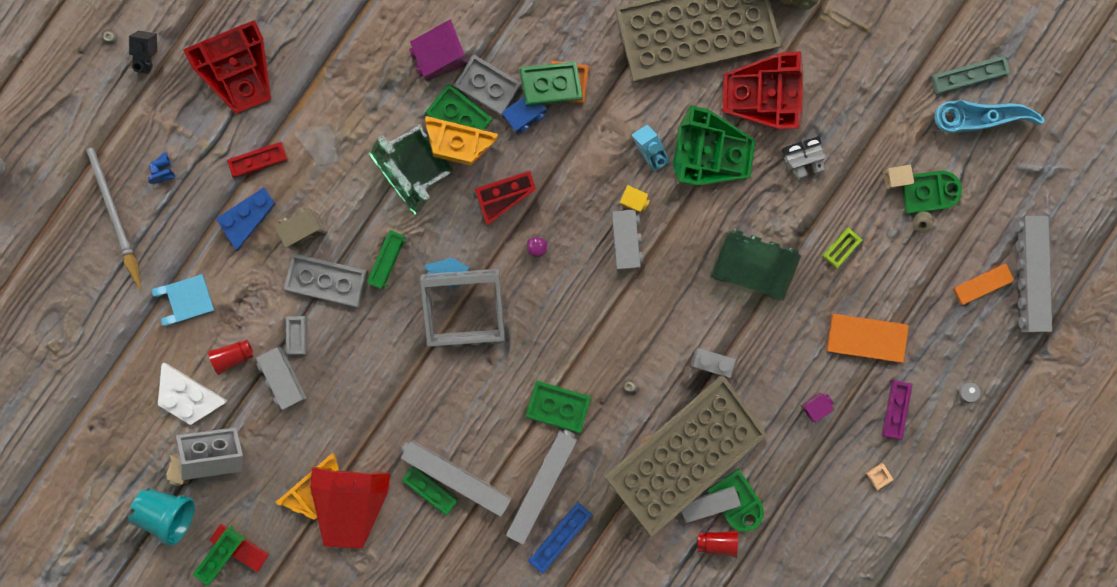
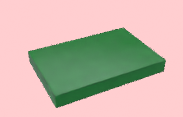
[519,62,583,106]
[425,83,493,131]
[526,380,591,434]

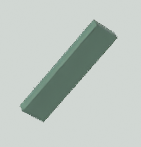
[930,55,1010,95]

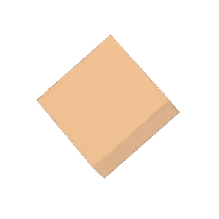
[866,463,894,490]

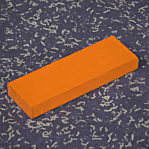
[953,263,1015,305]

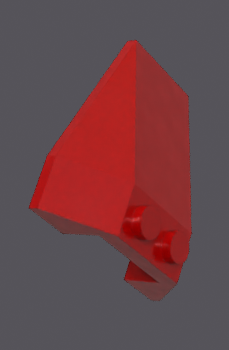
[183,20,271,113]
[722,51,804,129]
[310,467,390,549]

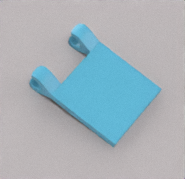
[152,274,215,326]

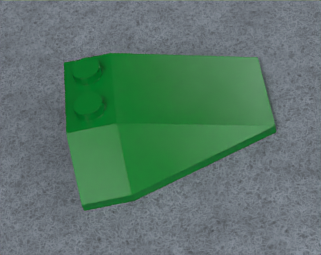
[673,105,756,185]

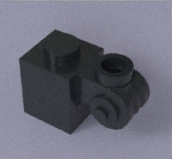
[129,30,157,74]

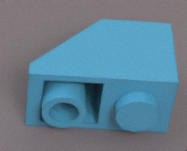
[424,258,470,289]

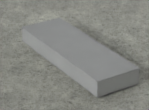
[682,486,741,523]

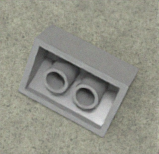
[176,428,243,480]

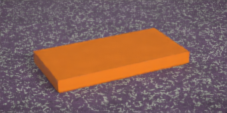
[826,313,909,363]

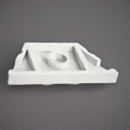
[158,363,228,425]

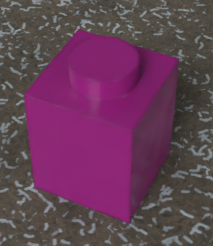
[801,393,835,423]

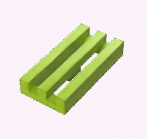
[822,227,862,269]

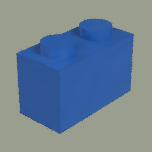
[502,97,547,134]

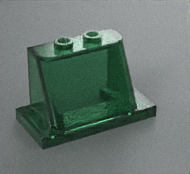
[369,125,454,215]

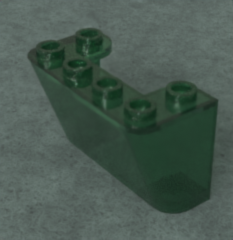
[709,229,801,301]

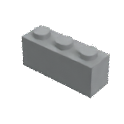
[611,210,643,270]
[257,347,307,410]

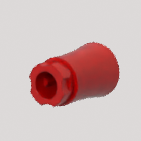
[208,340,254,375]
[698,530,738,558]

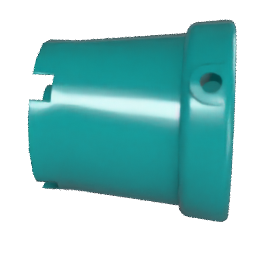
[128,487,195,547]

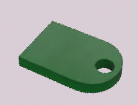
[902,171,962,214]
[706,469,764,532]

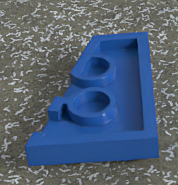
[216,187,276,251]

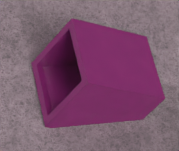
[409,19,467,81]

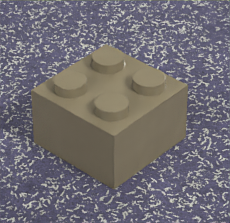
[274,208,328,251]

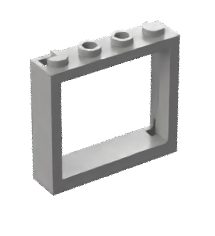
[420,269,505,348]

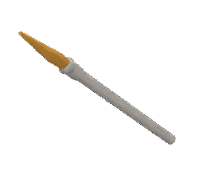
[86,147,141,290]

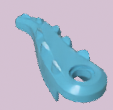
[934,100,1045,133]

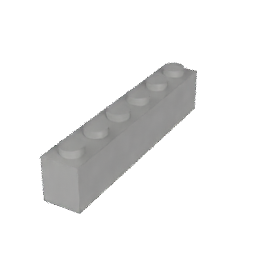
[1015,216,1052,332]

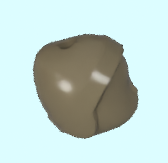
[913,211,934,233]

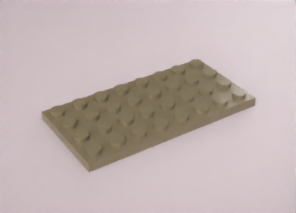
[615,0,781,82]
[604,376,767,537]

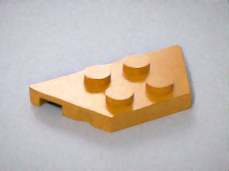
[425,116,498,166]
[276,452,339,520]

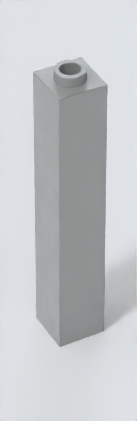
[506,429,577,544]
[400,440,512,517]

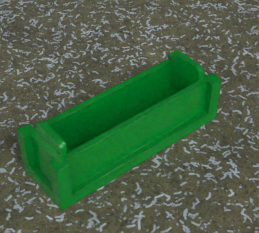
[367,230,407,289]
[192,525,246,586]

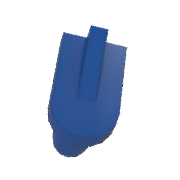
[148,152,175,184]

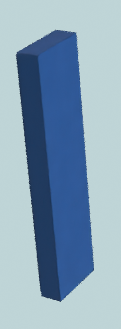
[528,502,592,574]

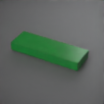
[401,466,459,516]

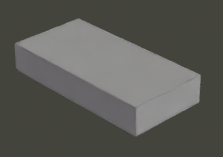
[286,316,307,355]

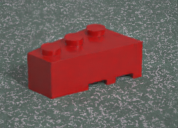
[475,170,536,225]

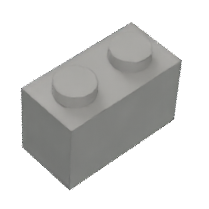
[691,348,736,378]

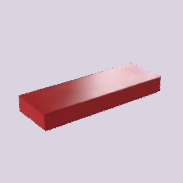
[227,142,288,179]
[209,524,270,572]

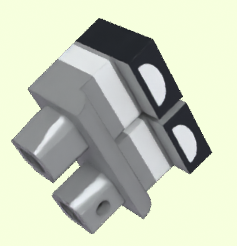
[781,136,826,179]

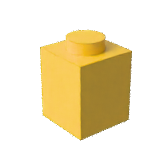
[619,185,650,214]

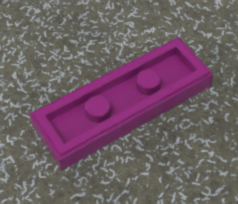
[881,380,913,440]

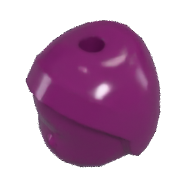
[527,238,548,257]

